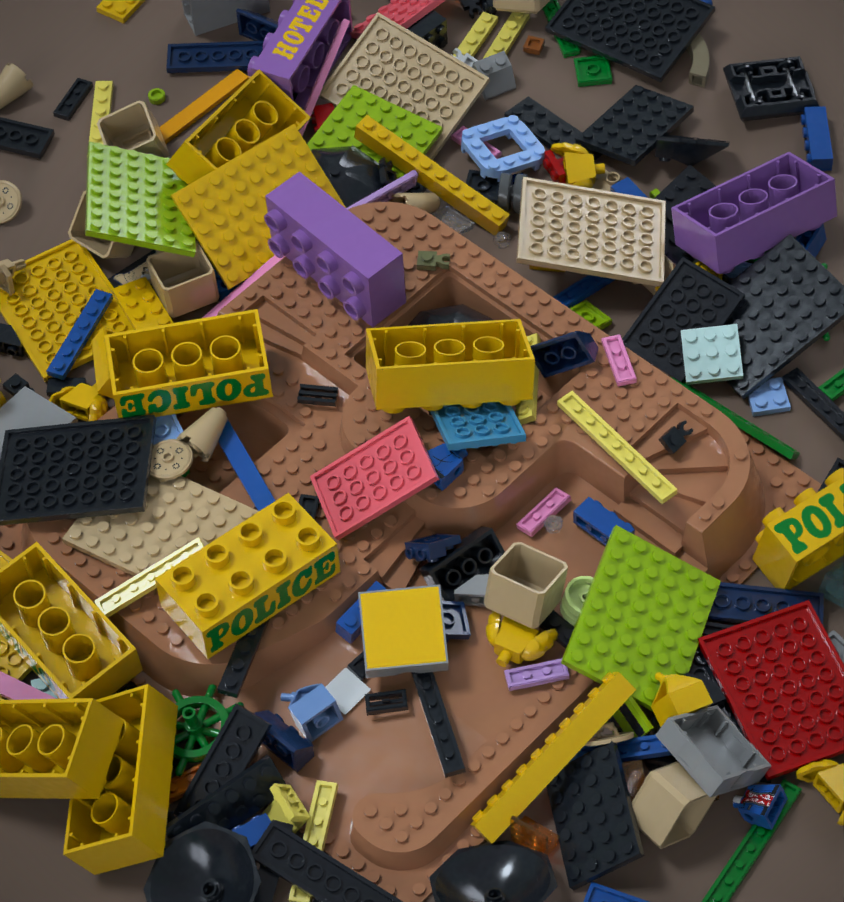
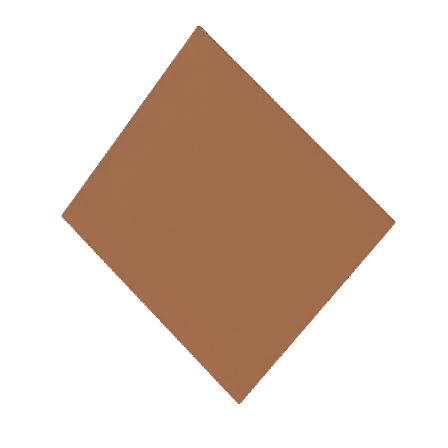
[0,200,822,902]

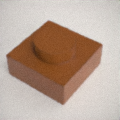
[523,35,545,55]

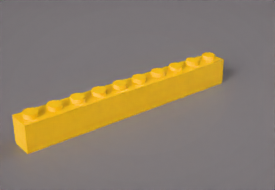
[354,115,510,237]
[470,672,636,844]

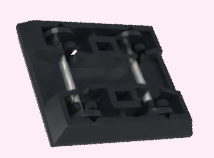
[723,56,820,122]

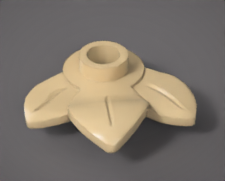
[592,170,622,191]

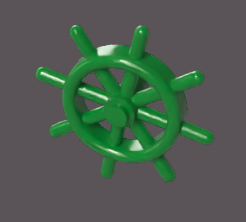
[172,684,244,776]

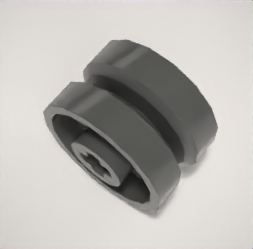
[498,173,527,213]

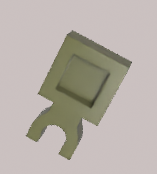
[417,251,450,271]

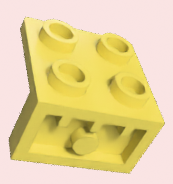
[263,783,310,834]

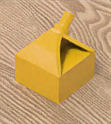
[651,672,713,727]

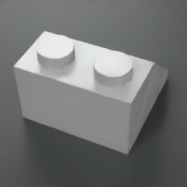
[472,51,516,101]

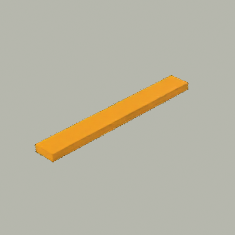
[160,69,249,144]

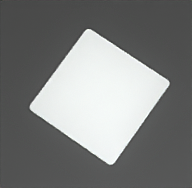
[325,668,371,714]

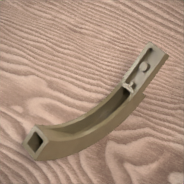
[686,33,709,88]

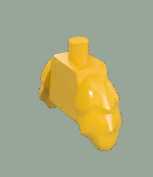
[550,142,605,188]
[49,383,108,422]
[485,611,558,667]
[796,759,844,826]

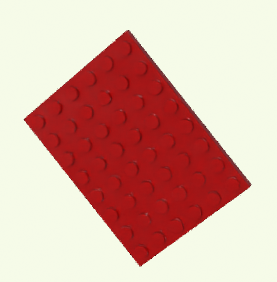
[698,600,844,781]

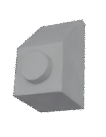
[454,574,489,606]

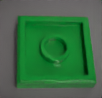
[574,56,612,87]

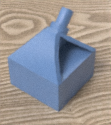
[281,683,343,742]

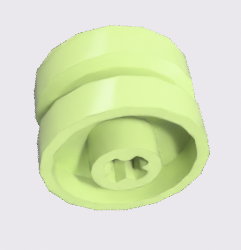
[560,576,593,627]

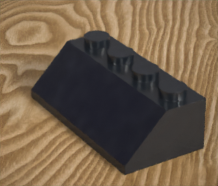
[419,526,505,601]

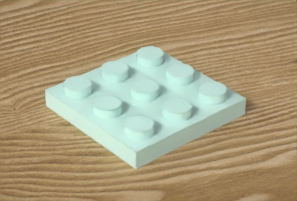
[681,324,743,385]

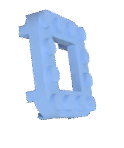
[461,115,545,182]

